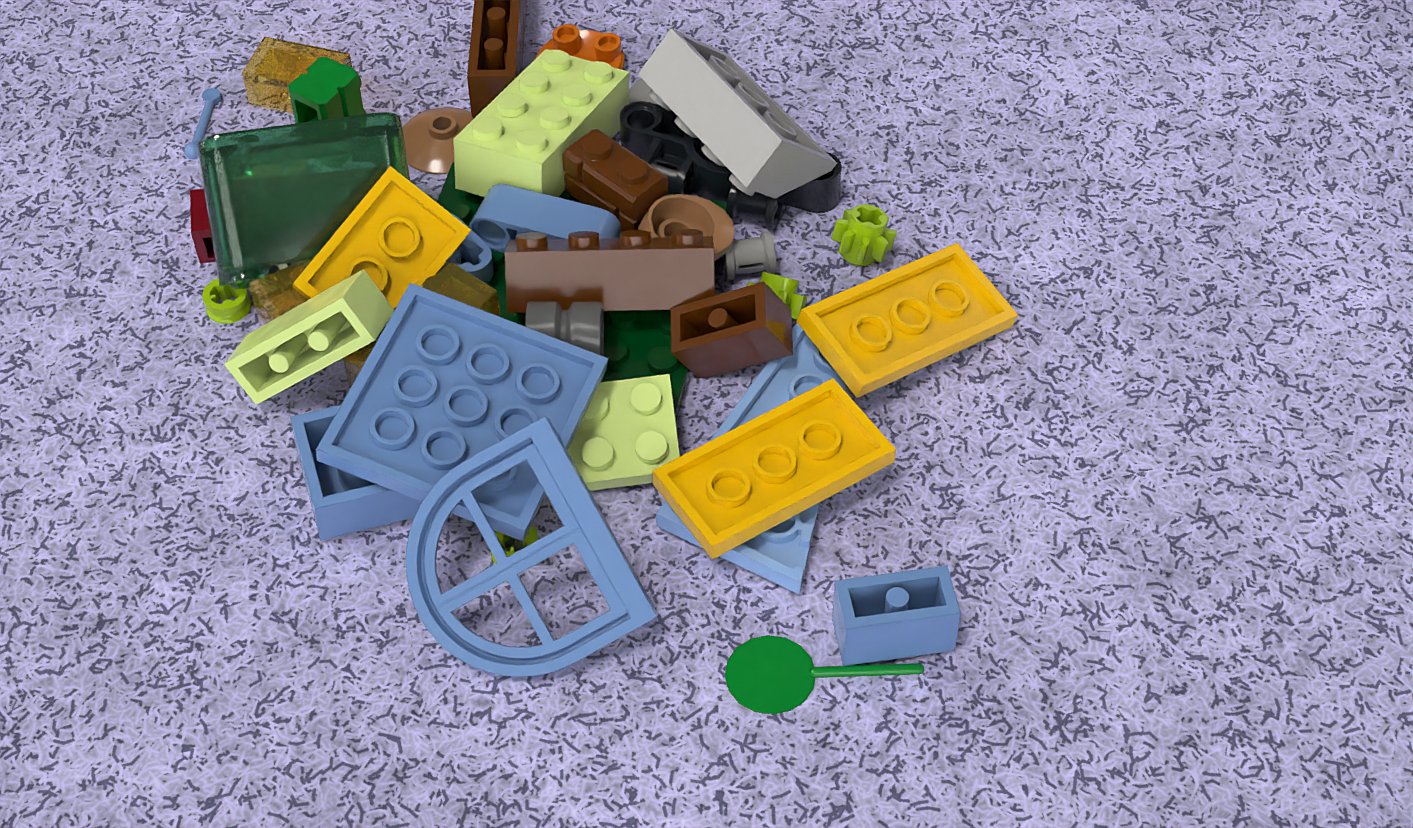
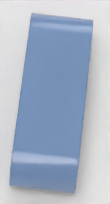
[469,184,622,253]

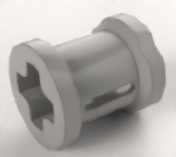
[720,231,776,281]

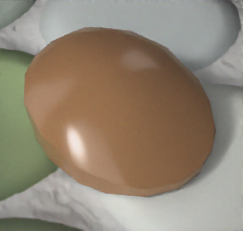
[638,194,735,261]

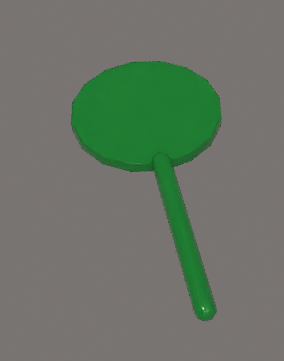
[725,635,924,715]

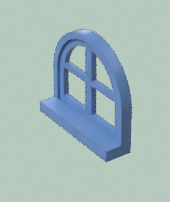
[405,416,658,677]

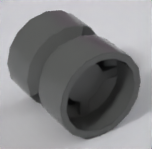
[525,301,604,356]

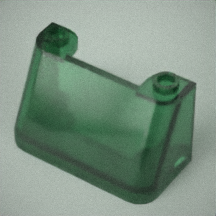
[197,112,410,289]

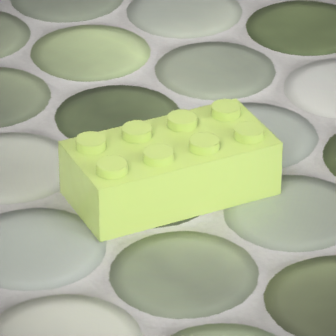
[453,49,630,197]

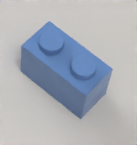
[832,565,961,666]

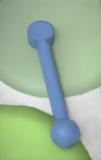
[184,88,221,160]

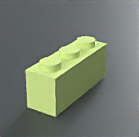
[224,269,394,405]

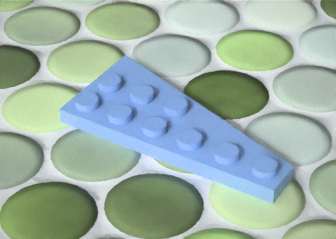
[656,300,846,595]

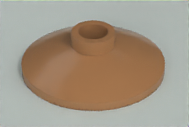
[397,107,474,174]

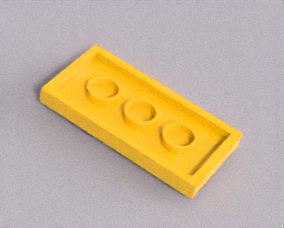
[796,243,1018,398]
[652,378,896,560]

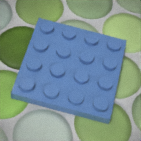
[316,283,608,542]

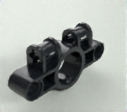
[619,101,842,231]

